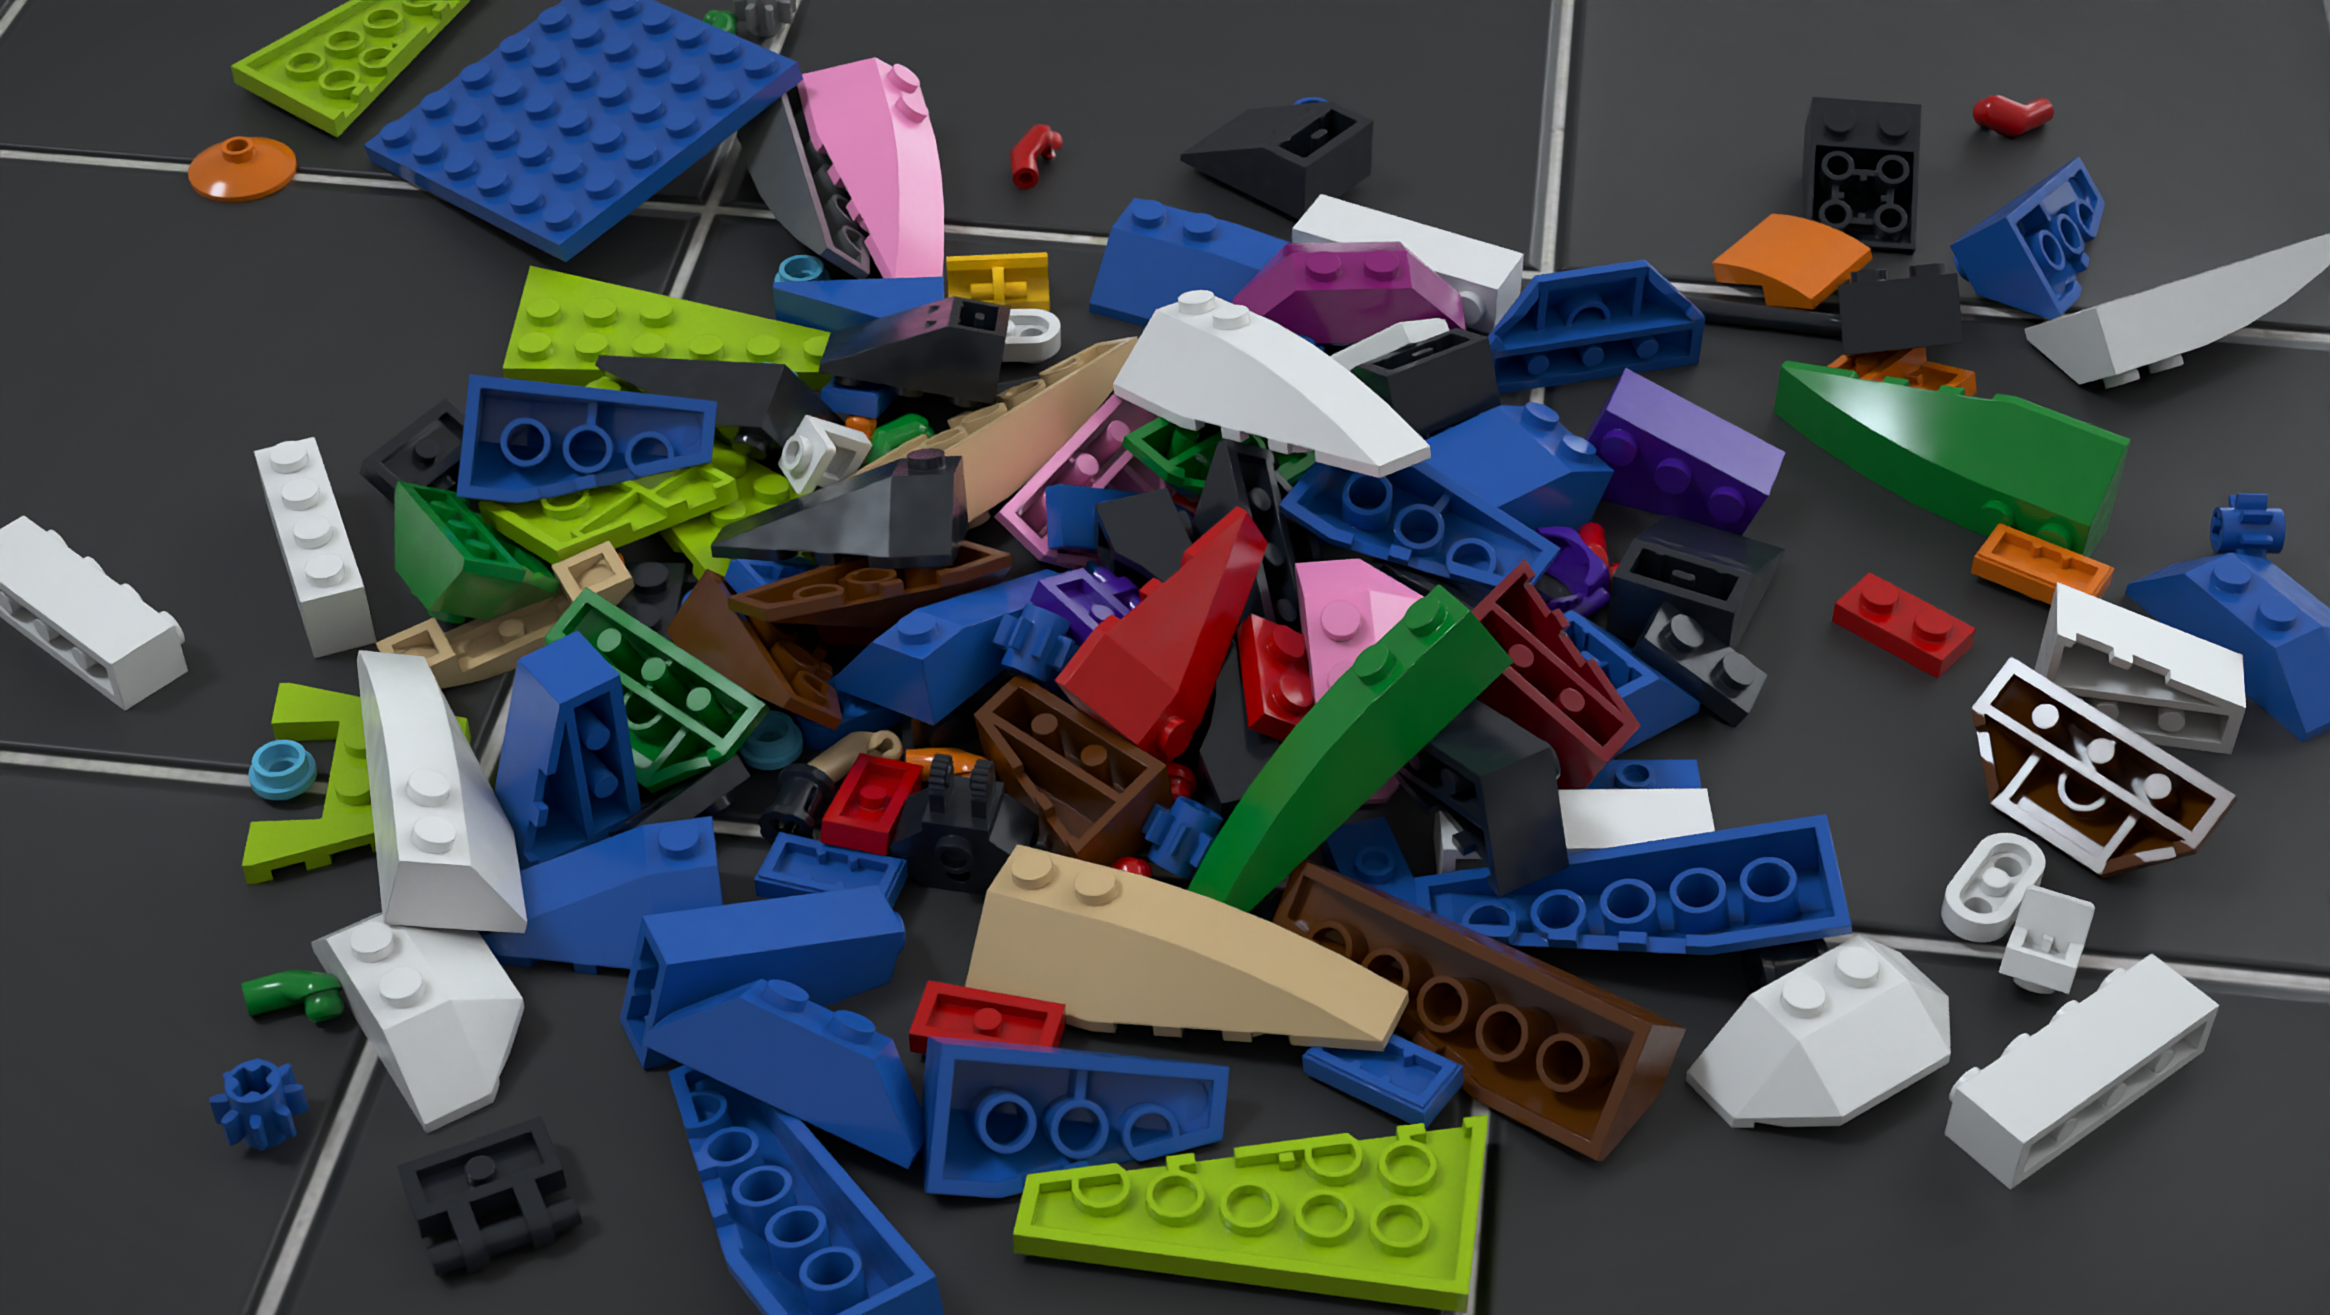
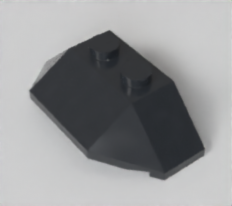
[1192,439,1323,650]

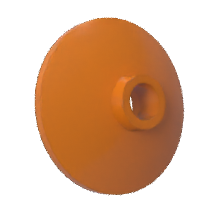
[188,136,297,203]

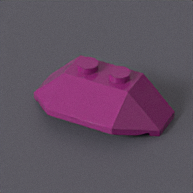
[1233,241,1466,343]

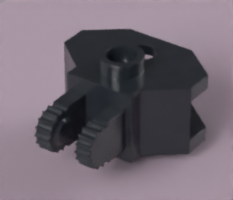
[890,753,1039,896]

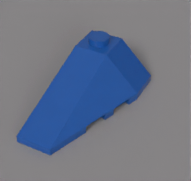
[1950,157,2105,320]
[456,374,717,504]
[1279,461,1560,591]
[834,569,1060,725]
[477,816,723,975]
[921,1036,1230,1198]

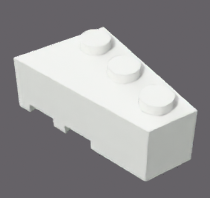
[2034,582,2246,755]

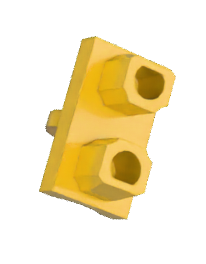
[946,252,1050,311]

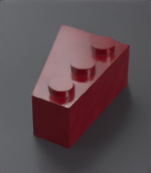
[1471,559,1641,790]

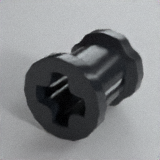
[758,763,836,845]
[1741,938,1829,994]

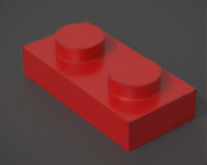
[1832,572,1976,679]
[1236,614,1314,742]
[820,753,923,856]
[909,980,1066,1055]

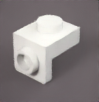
[777,415,872,495]
[1999,885,2095,994]

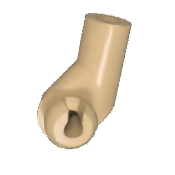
[807,730,903,784]

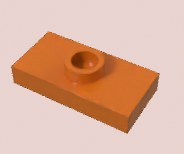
[1971,523,2115,605]

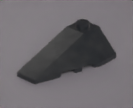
[595,355,846,460]
[711,448,969,569]

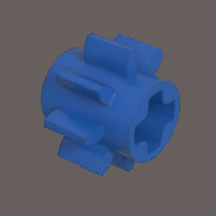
[2210,493,2286,559]
[992,604,1078,684]
[1141,795,1223,879]
[209,1058,309,1151]

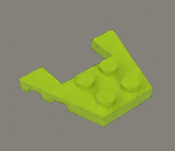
[478,464,739,565]
[242,683,471,884]

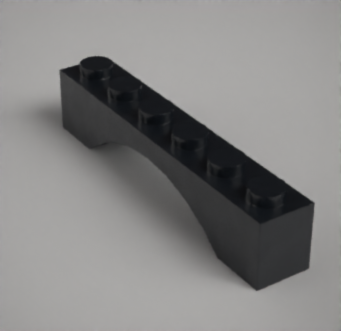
[1093,488,1280,833]

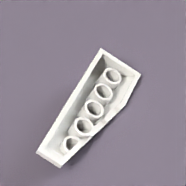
[2024,233,2330,389]
[1113,290,1431,478]
[357,650,527,933]

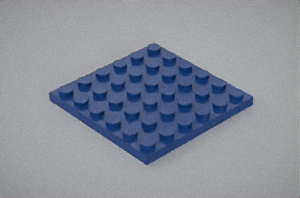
[363,0,803,262]

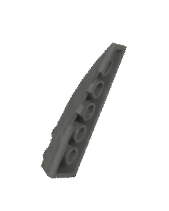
[736,85,869,279]

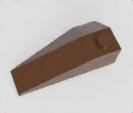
[727,540,1012,629]
[666,569,842,730]

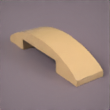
[376,541,635,689]

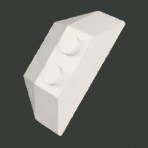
[311,912,525,1134]
[1685,935,1951,1128]

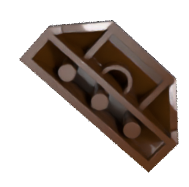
[1971,657,2238,879]

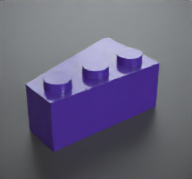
[1584,368,1786,535]

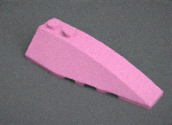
[797,57,944,278]

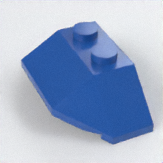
[1488,260,1705,394]
[2125,552,2330,743]
[642,979,925,1169]

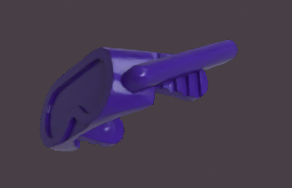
[1535,526,1610,618]

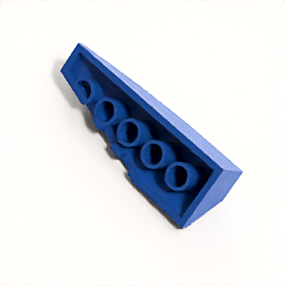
[1089,198,1356,349]
[1414,814,1852,955]
[668,1065,944,1315]

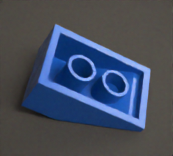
[1424,402,1614,532]

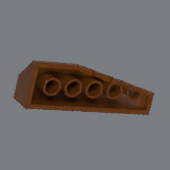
[1272,859,1687,1161]

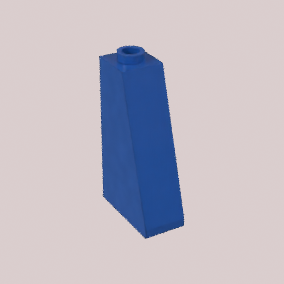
[620,885,906,1069]

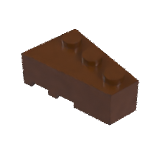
[974,673,1174,867]

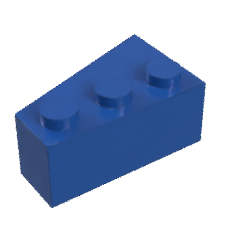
[494,631,641,871]

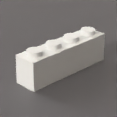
[1292,194,1524,334]
[254,437,377,659]
[0,515,188,711]
[1433,788,1715,874]
[1944,954,2219,1190]

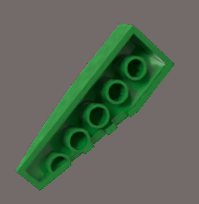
[1773,360,2131,558]
[1187,584,1514,913]

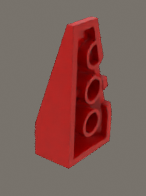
[1055,506,1268,765]

